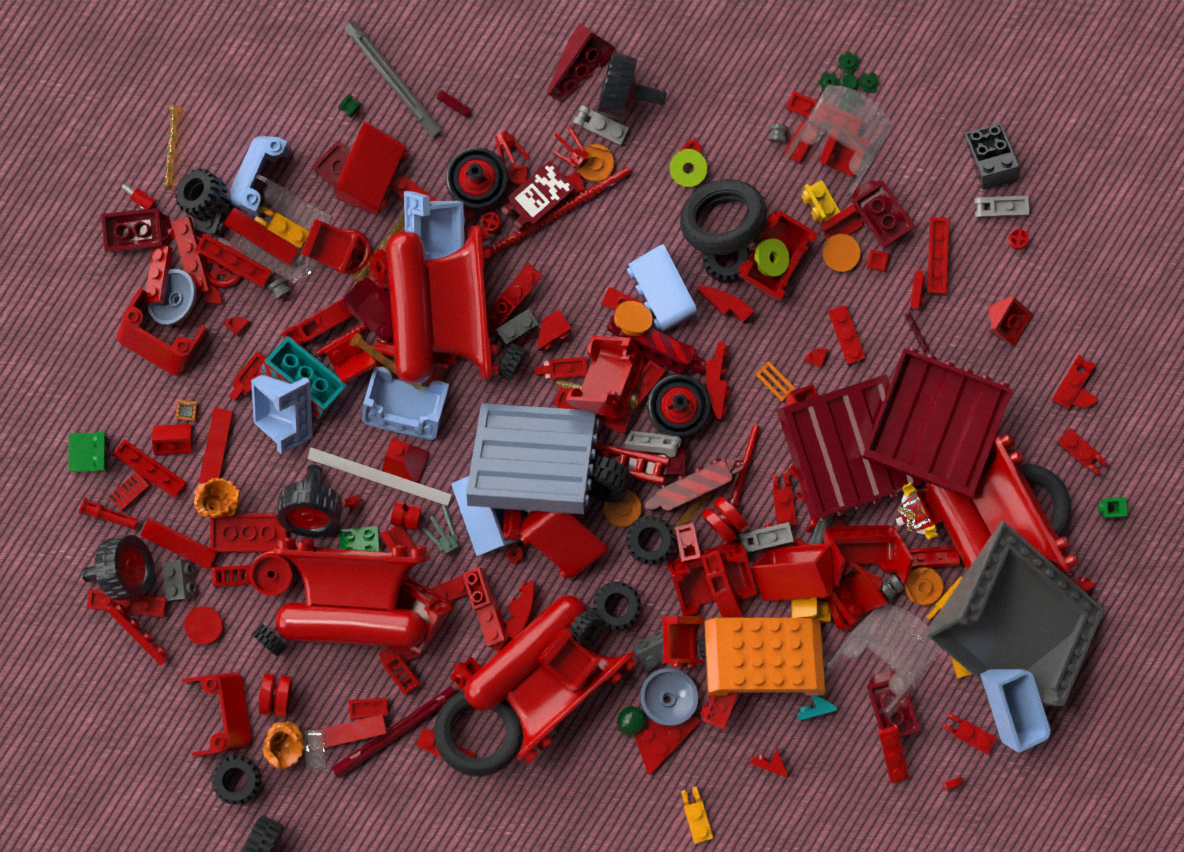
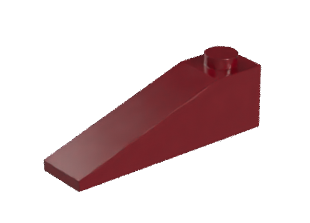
[546,23,616,102]
[609,439,685,476]

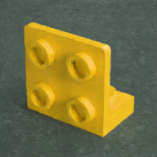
[801,180,840,225]

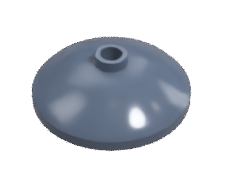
[147,269,196,325]
[640,668,698,726]

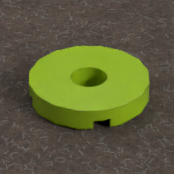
[670,149,707,187]
[755,238,789,277]

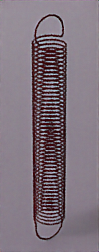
[902,307,932,354]

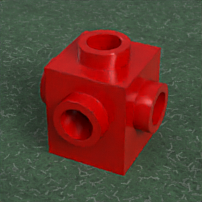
[449,657,481,691]

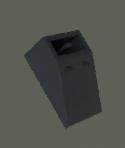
[965,123,1019,190]

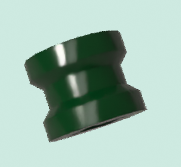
[338,94,362,118]

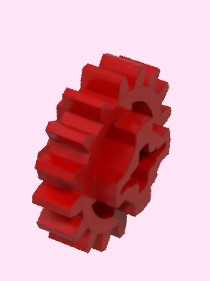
[366,247,390,289]

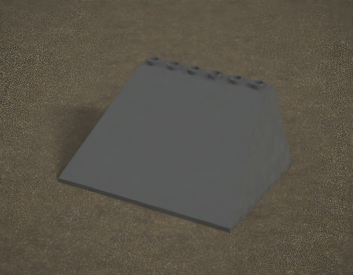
[927,521,1105,706]

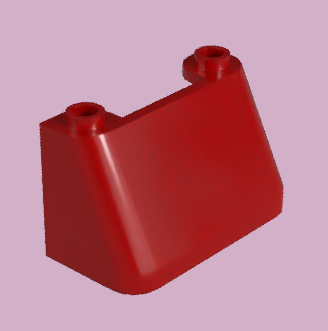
[335,122,409,215]
[738,210,818,301]
[566,336,645,419]
[519,511,609,580]
[667,541,757,616]
[397,574,452,654]

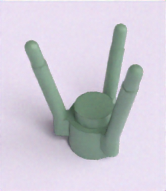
[422,504,459,554]

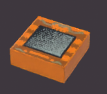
[175,400,197,421]

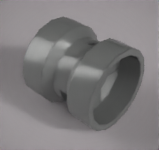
[880,575,905,601]

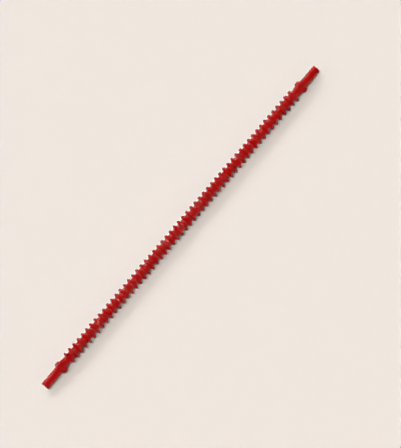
[316,167,631,357]

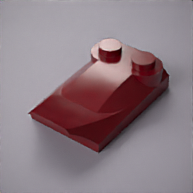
[851,179,915,249]
[101,208,172,253]
[342,277,393,341]
[866,670,920,738]

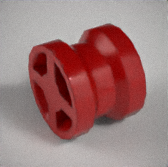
[481,212,501,233]
[1008,229,1029,250]

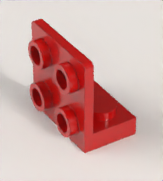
[819,126,868,177]
[324,331,376,384]
[830,571,887,625]
[701,692,739,729]

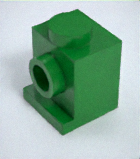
[1097,497,1128,519]

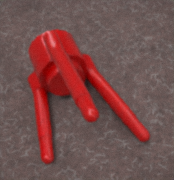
[553,125,589,169]
[495,131,530,165]

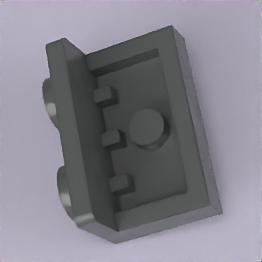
[162,560,196,601]
[633,630,664,672]

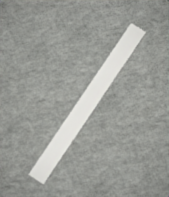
[307,447,451,506]

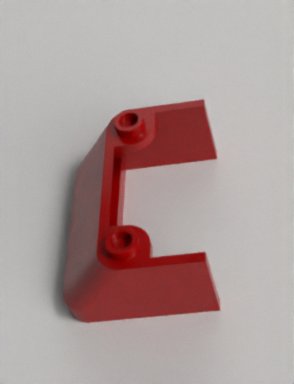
[117,288,209,376]
[824,525,914,586]
[181,672,252,756]

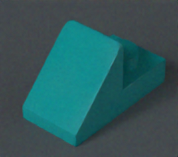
[796,695,837,721]

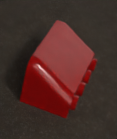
[750,543,833,602]

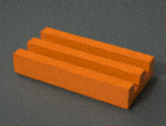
[755,361,795,402]

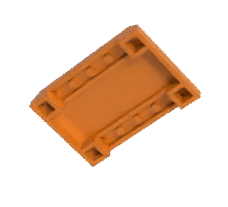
[704,618,825,695]

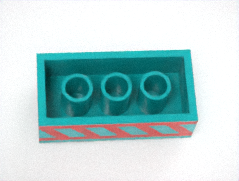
[259,336,347,419]

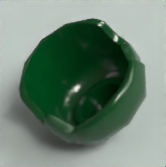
[616,706,647,737]

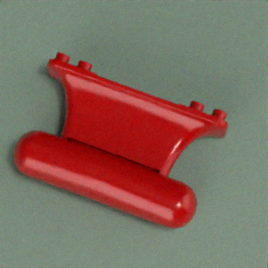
[387,225,498,385]
[925,434,1080,573]
[274,537,431,648]
[464,595,637,764]

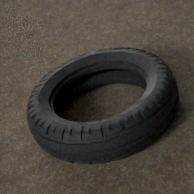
[680,179,767,255]
[1020,464,1071,538]
[434,691,523,777]

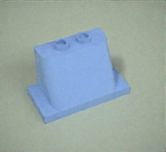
[404,191,465,260]
[251,375,312,454]

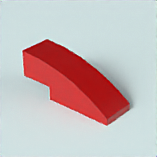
[696,285,754,323]

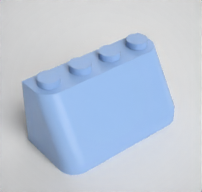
[626,244,698,333]
[451,476,522,556]
[980,669,1050,753]

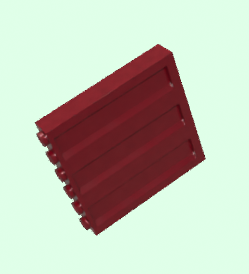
[862,347,1013,499]
[776,374,922,522]

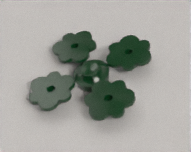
[818,52,880,113]

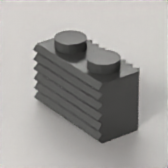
[496,309,538,347]

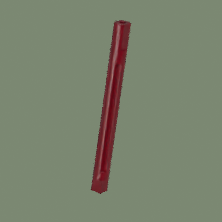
[331,686,457,779]

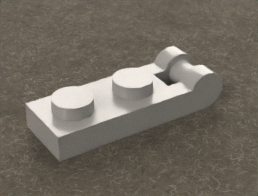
[573,105,629,146]
[974,196,1029,218]
[624,431,682,457]
[737,522,794,552]

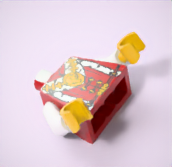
[896,482,944,539]

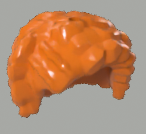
[194,478,242,519]
[263,721,305,770]

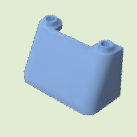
[228,136,291,217]
[362,366,449,440]

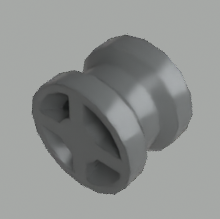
[768,124,788,143]
[268,277,292,300]

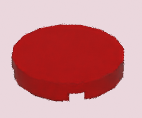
[184,606,223,644]

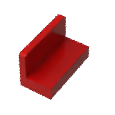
[819,204,863,240]
[152,424,193,455]
[380,526,415,552]

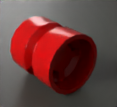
[390,500,422,531]

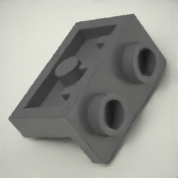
[194,199,230,237]

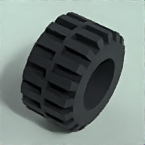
[175,168,228,221]
[702,246,751,283]
[587,456,632,502]
[626,515,674,565]
[593,581,641,630]
[211,756,261,805]
[242,815,284,852]

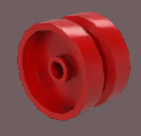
[701,496,749,545]
[250,550,294,596]
[259,673,293,718]

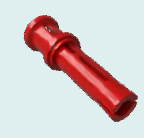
[79,498,139,530]

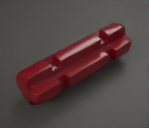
[436,89,471,117]

